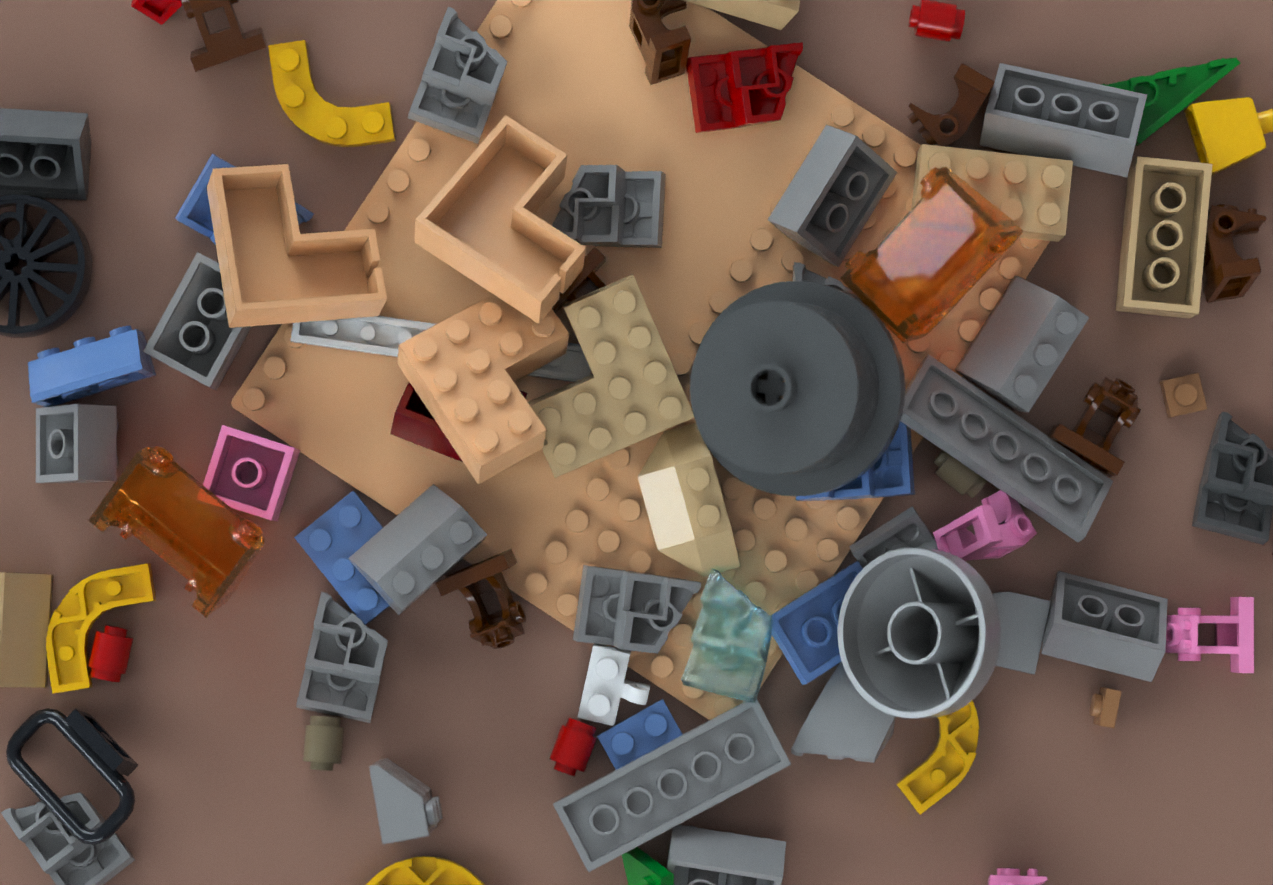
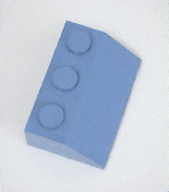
[28,326,156,407]

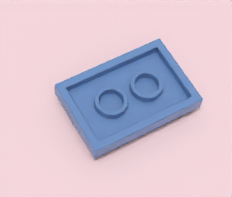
[294,490,390,625]
[763,561,863,685]
[597,698,683,770]

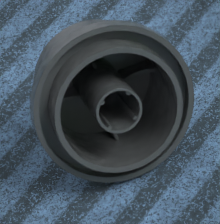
[690,281,905,496]

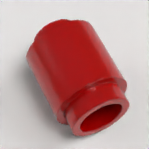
[908,0,965,42]
[88,625,134,682]
[549,718,597,777]

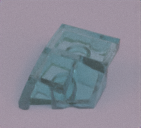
[681,569,773,704]

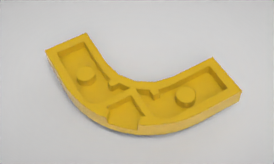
[268,40,396,147]
[46,563,156,694]
[896,700,979,815]
[366,856,485,885]

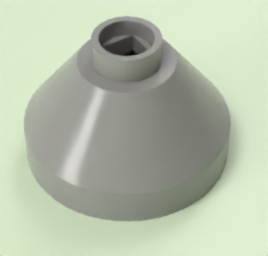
[838,548,1001,718]

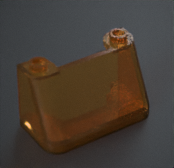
[840,167,1023,343]
[88,446,265,617]

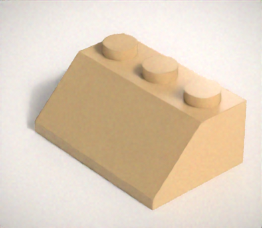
[0,572,53,688]

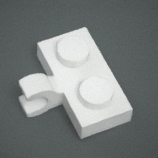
[577,644,651,726]

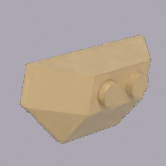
[638,423,740,577]

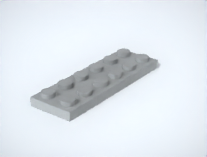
[900,354,1113,543]
[553,696,791,872]

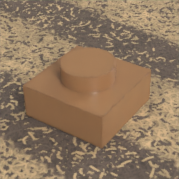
[1160,373,1207,418]
[1090,687,1122,729]

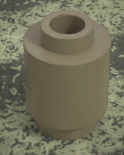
[933,450,987,498]
[303,716,344,771]

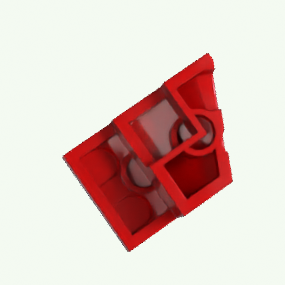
[686,42,803,133]

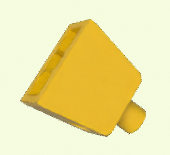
[1184,97,1273,175]

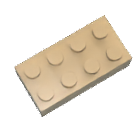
[910,144,1073,242]
[1115,156,1213,319]

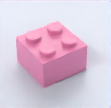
[199,425,300,522]

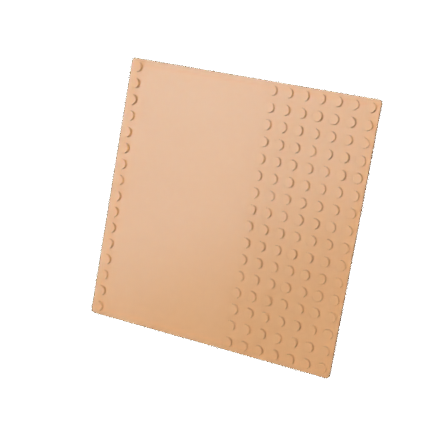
[231,0,1050,720]

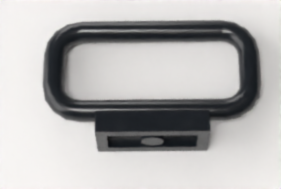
[6,708,138,845]

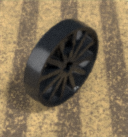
[0,195,92,338]

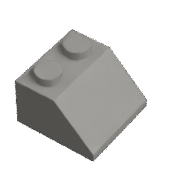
[36,404,119,483]

